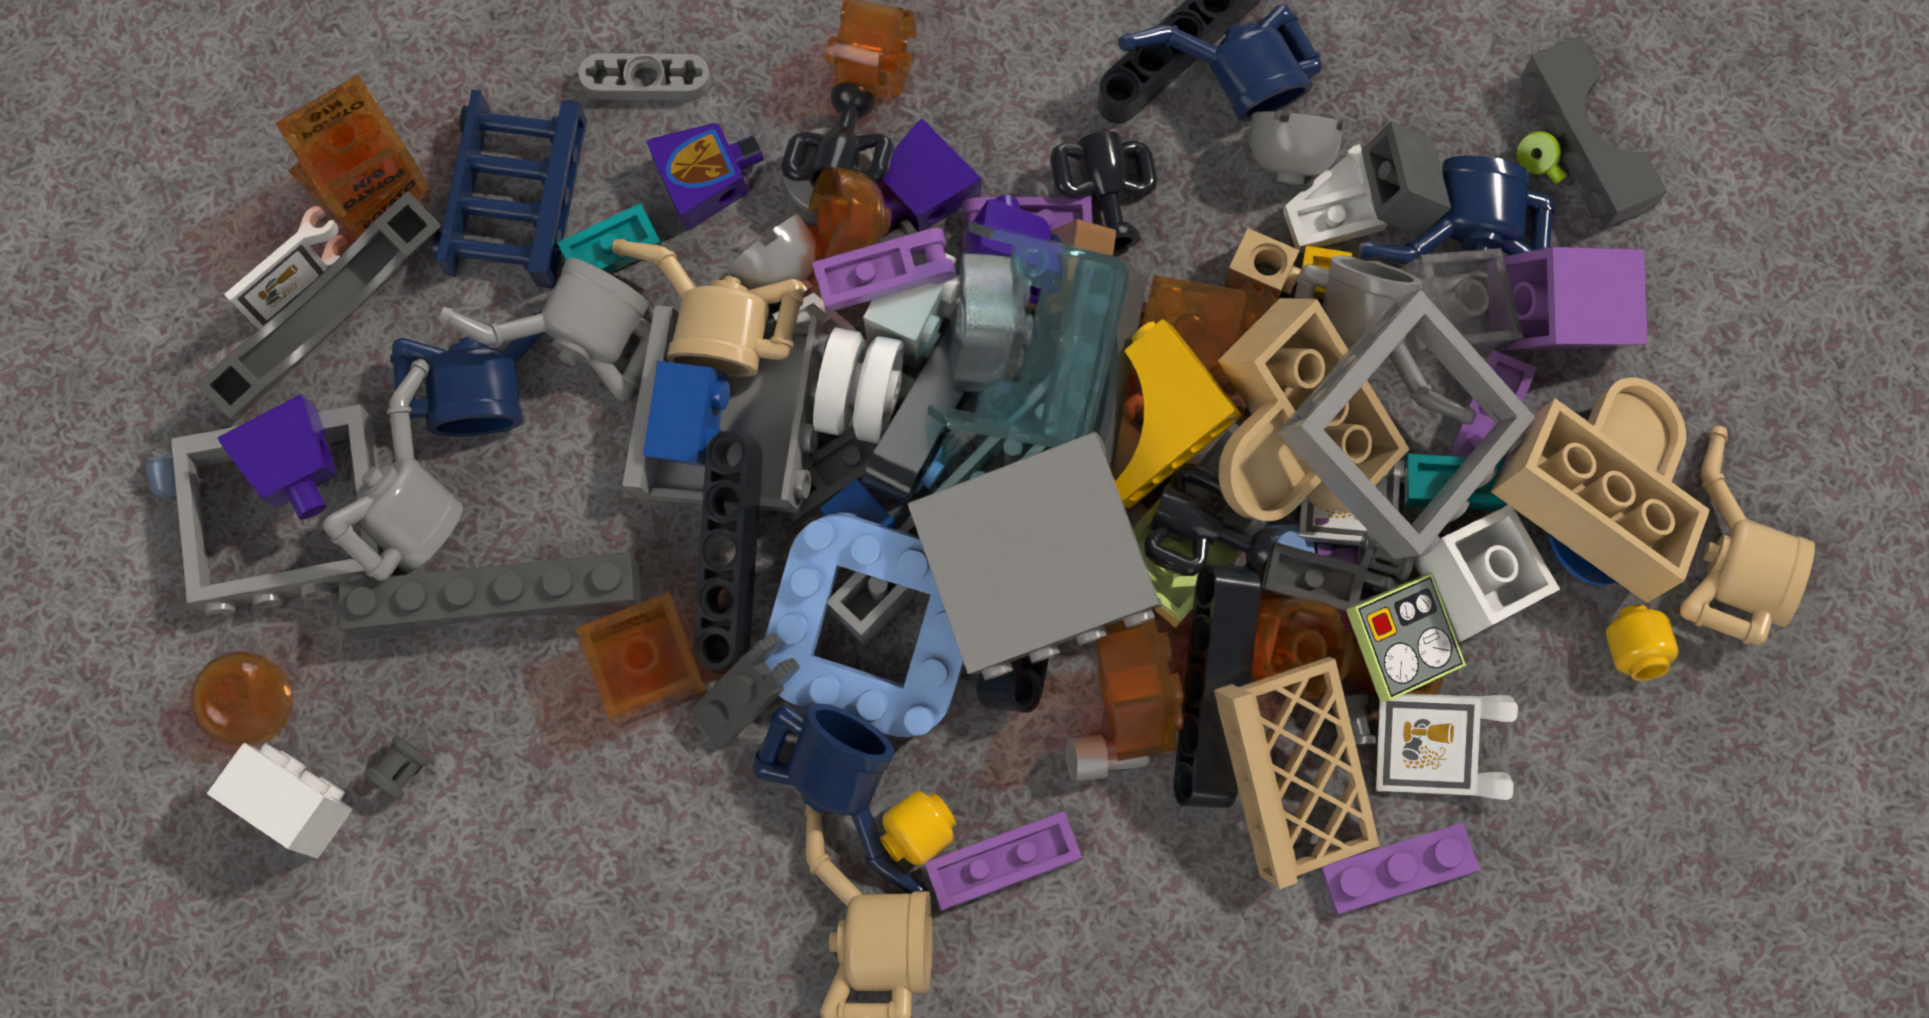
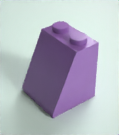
[1492,247,1647,352]

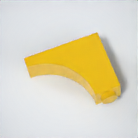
[1115,319,1244,508]

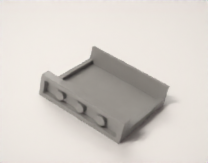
[622,305,831,513]
[908,432,1163,680]

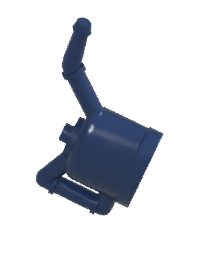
[1118,4,1322,122]
[1358,155,1555,265]
[390,310,545,437]
[753,704,929,893]

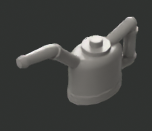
[1294,256,1477,425]
[436,258,652,402]
[323,359,463,581]

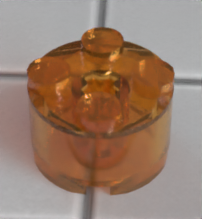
[826,0,916,100]
[1251,596,1353,700]

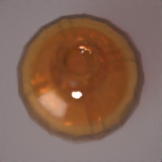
[808,167,891,260]
[190,651,293,749]

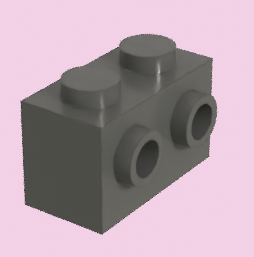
[1361,121,1451,236]

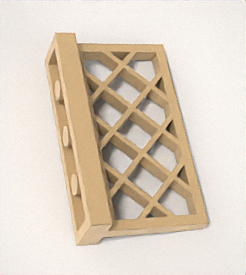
[1214,657,1380,889]

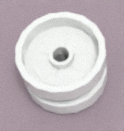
[813,327,904,444]

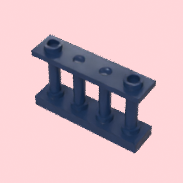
[433,89,587,289]

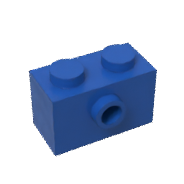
[643,361,730,467]

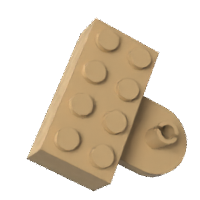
[1218,298,1409,521]
[1491,377,1710,603]

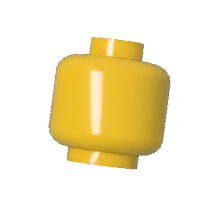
[1606,604,1678,681]
[880,791,956,866]

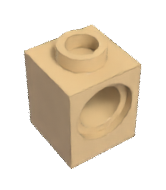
[1224,228,1301,305]

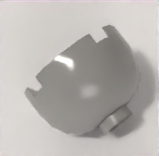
[1250,112,1345,185]
[726,214,819,294]

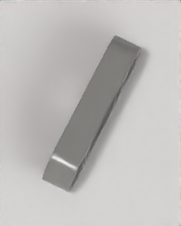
[578,53,712,100]

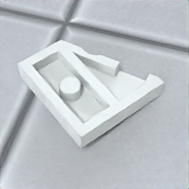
[1283,144,1388,253]

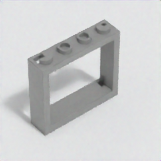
[1277,289,1535,559]
[171,404,392,616]

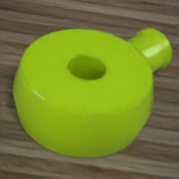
[1516,131,1567,185]

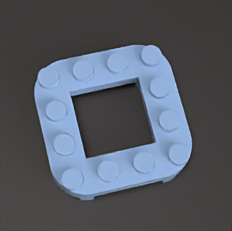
[765,512,964,737]

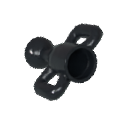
[781,82,894,197]
[1050,131,1158,251]
[1144,464,1278,576]

